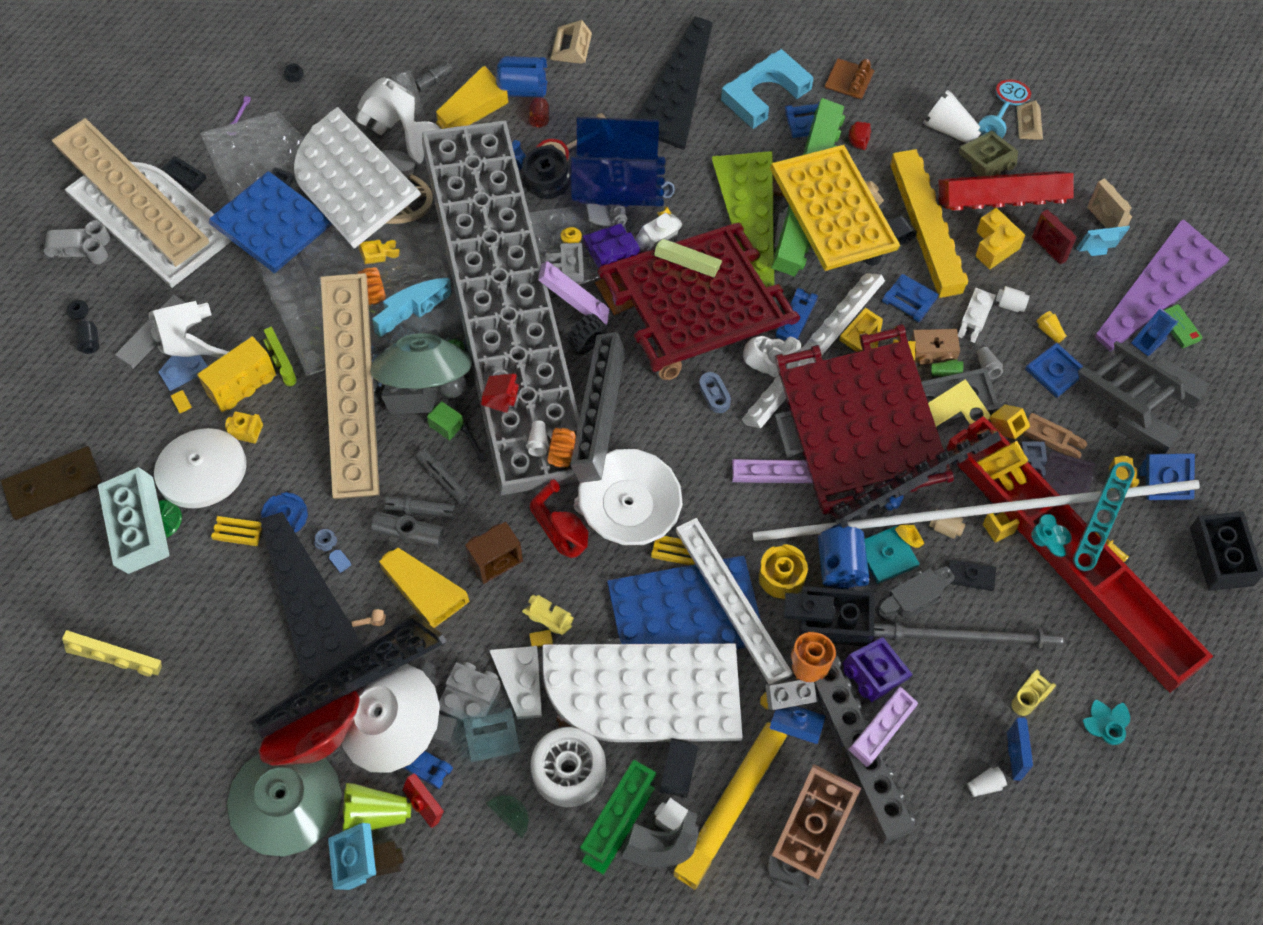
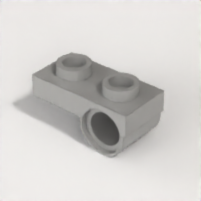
[765,677,817,710]

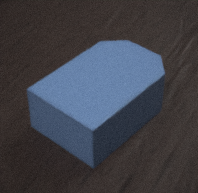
[329,550,351,573]

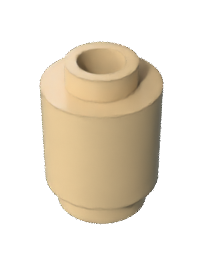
[929,509,966,539]

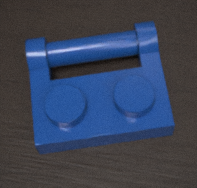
[785,101,820,138]
[882,274,939,323]

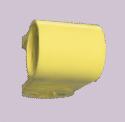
[1012,669,1056,716]

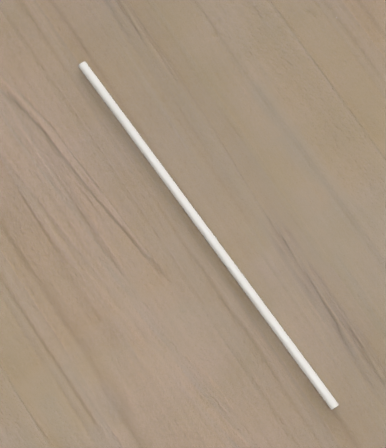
[753,480,1200,541]

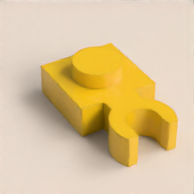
[358,240,400,264]

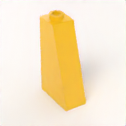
[436,66,508,129]
[379,548,469,628]

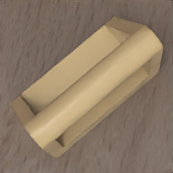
[551,20,592,63]

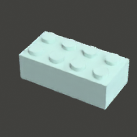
[98,467,170,574]

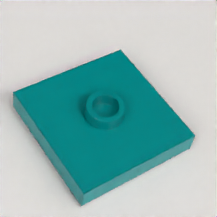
[865,525,920,584]

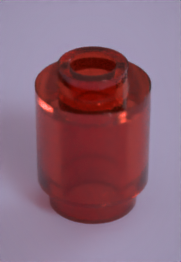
[529,97,549,128]

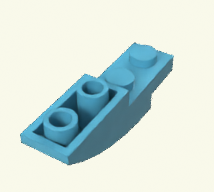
[372,278,451,337]

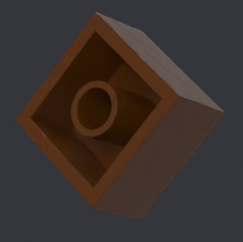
[465,521,523,584]

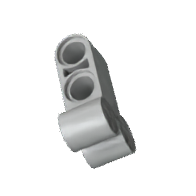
[44,220,110,264]

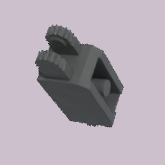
[878,566,955,620]

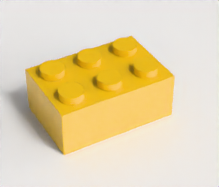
[197,336,276,413]

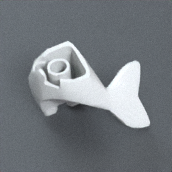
[355,77,440,165]
[149,301,229,358]

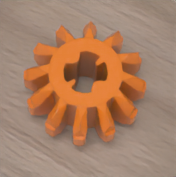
[358,267,386,305]
[547,428,576,467]

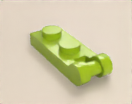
[263,326,297,386]

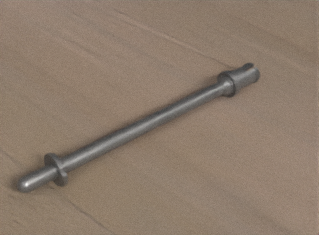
[873,622,1064,650]

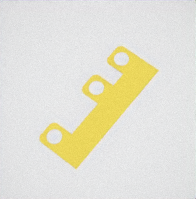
[928,379,990,427]

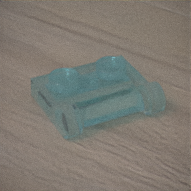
[463,708,520,762]

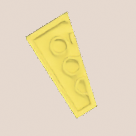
[62,630,162,676]

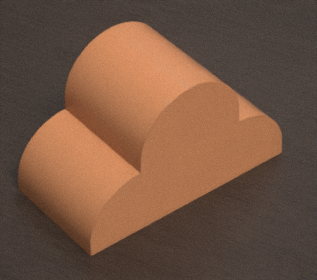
[772,764,861,880]

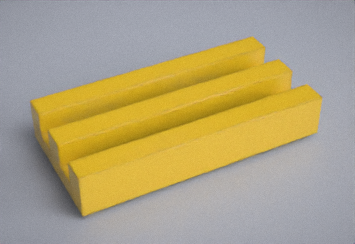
[211,516,263,546]
[651,536,695,566]

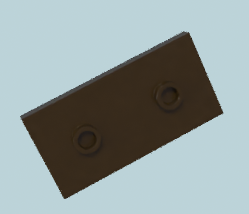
[1,446,103,520]

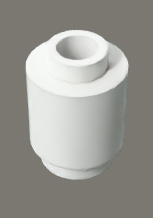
[995,286,1029,313]

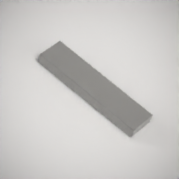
[115,295,186,369]

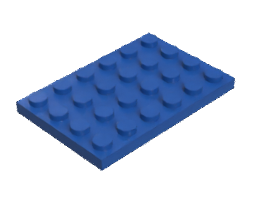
[607,556,761,649]

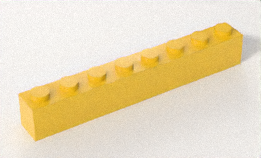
[890,149,968,298]

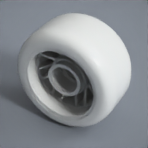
[530,727,606,807]

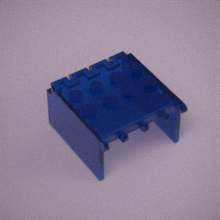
[571,117,666,207]

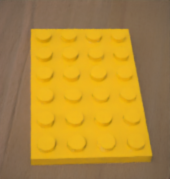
[770,145,900,271]

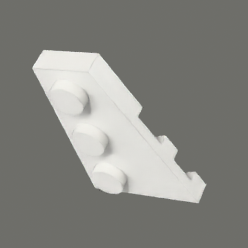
[489,646,542,719]

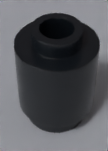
[75,321,100,354]

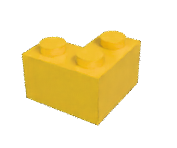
[975,208,1025,270]

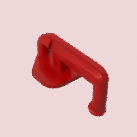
[530,479,589,558]

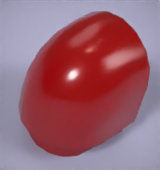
[848,122,871,150]

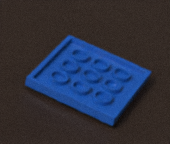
[209,171,332,274]

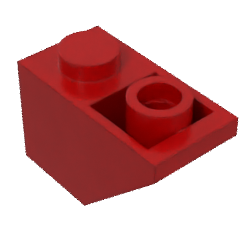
[481,373,519,413]

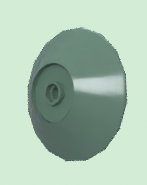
[370,333,473,389]
[227,753,342,857]

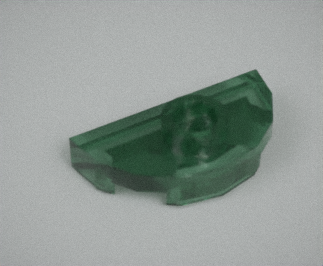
[486,795,529,839]

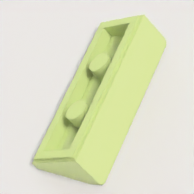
[655,239,722,277]

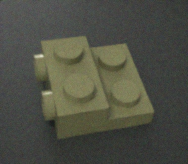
[959,130,1018,176]

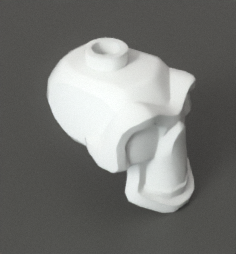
[743,336,801,377]

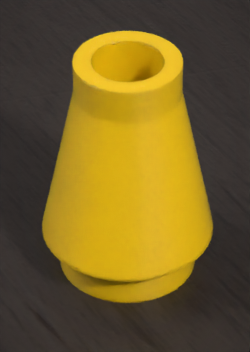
[1036,311,1067,343]

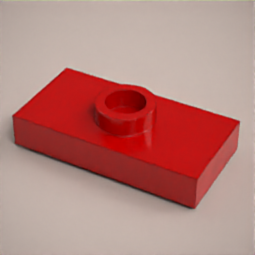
[402,773,444,828]

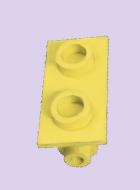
[522,595,574,635]

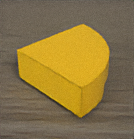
[895,525,925,548]

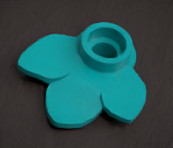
[1031,514,1072,557]
[1083,700,1130,745]

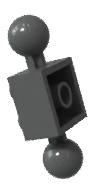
[373,375,467,415]

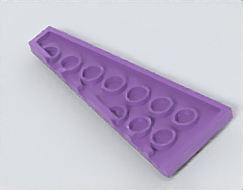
[1095,219,1229,352]

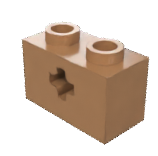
[911,329,960,365]

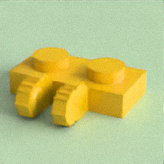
[977,441,1028,491]

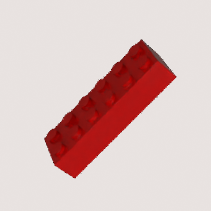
[938,171,1074,210]

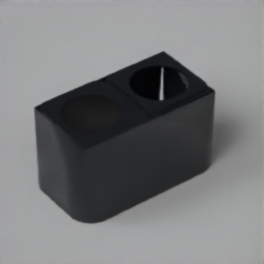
[660,738,698,798]

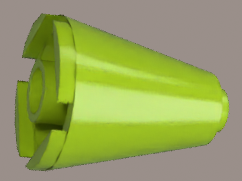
[342,783,411,832]

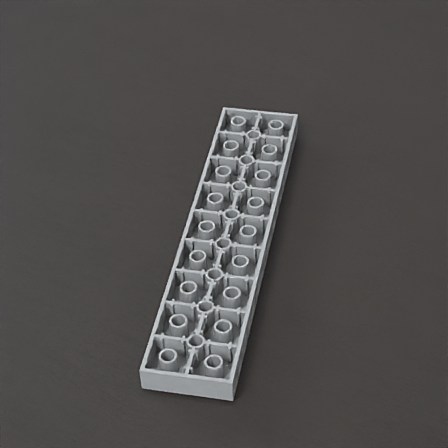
[422,121,580,495]

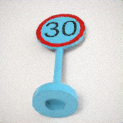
[978,80,1031,138]

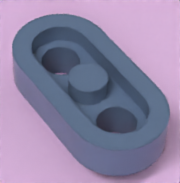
[699,372,731,413]

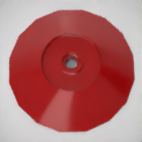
[258,690,360,766]

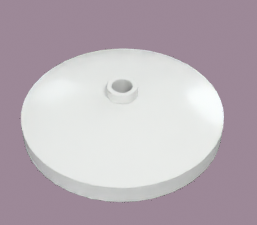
[154,428,246,508]

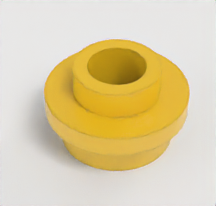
[561,227,582,243]

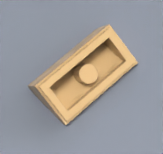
[1017,101,1043,140]

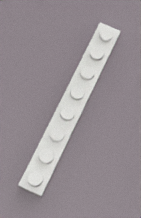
[676,518,792,684]

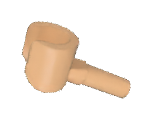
[352,609,386,627]

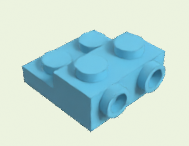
[328,823,376,890]

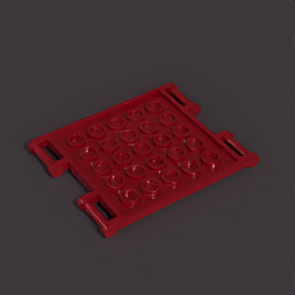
[597,222,800,372]
[775,324,954,515]

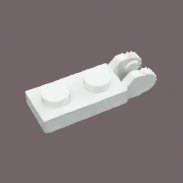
[958,288,996,343]

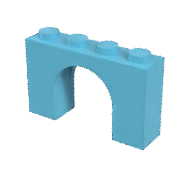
[721,49,813,129]

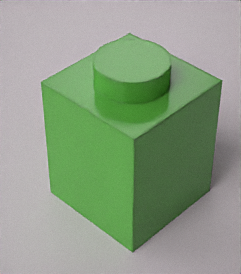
[427,401,464,441]

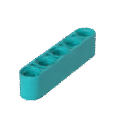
[1072,462,1135,571]

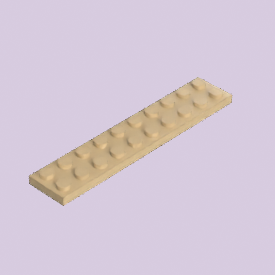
[52,118,210,267]
[321,273,380,499]

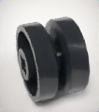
[522,146,571,199]

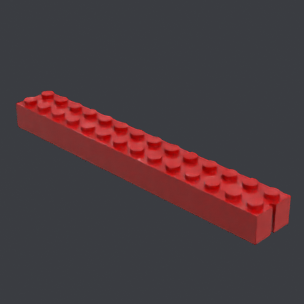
[946,416,1213,693]

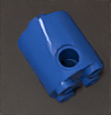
[818,524,869,590]

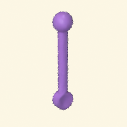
[229,96,251,130]

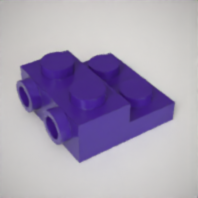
[583,223,640,268]
[842,637,913,702]

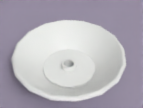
[578,449,683,545]
[341,664,440,773]

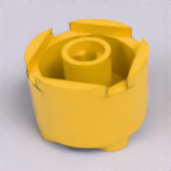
[759,544,808,599]

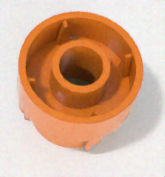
[791,632,836,682]

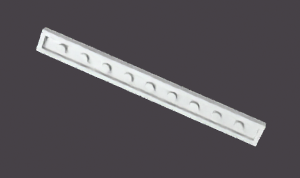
[742,273,885,428]

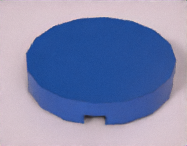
[261,492,308,533]

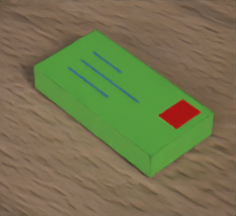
[1164,304,1203,349]

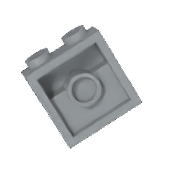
[439,662,501,729]

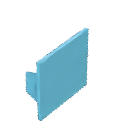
[1076,226,1130,256]

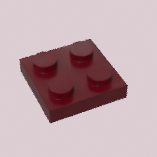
[1032,209,1077,265]

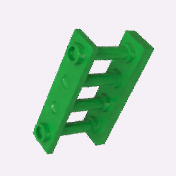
[580,760,656,876]

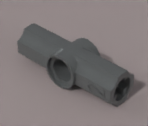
[371,512,444,548]

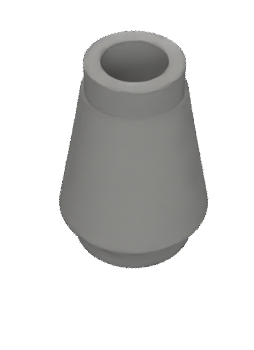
[977,347,1003,380]

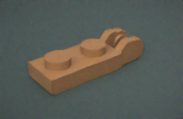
[1022,413,1087,460]

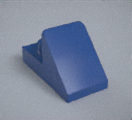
[1132,309,1178,356]

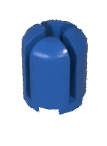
[496,56,547,98]

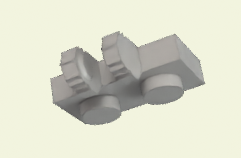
[544,243,584,282]

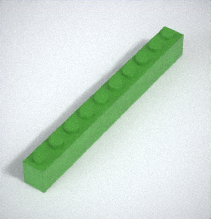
[771,98,845,277]

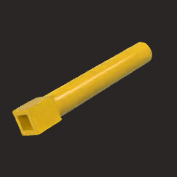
[674,722,787,890]

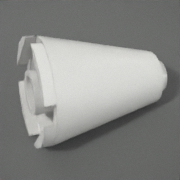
[923,90,981,143]

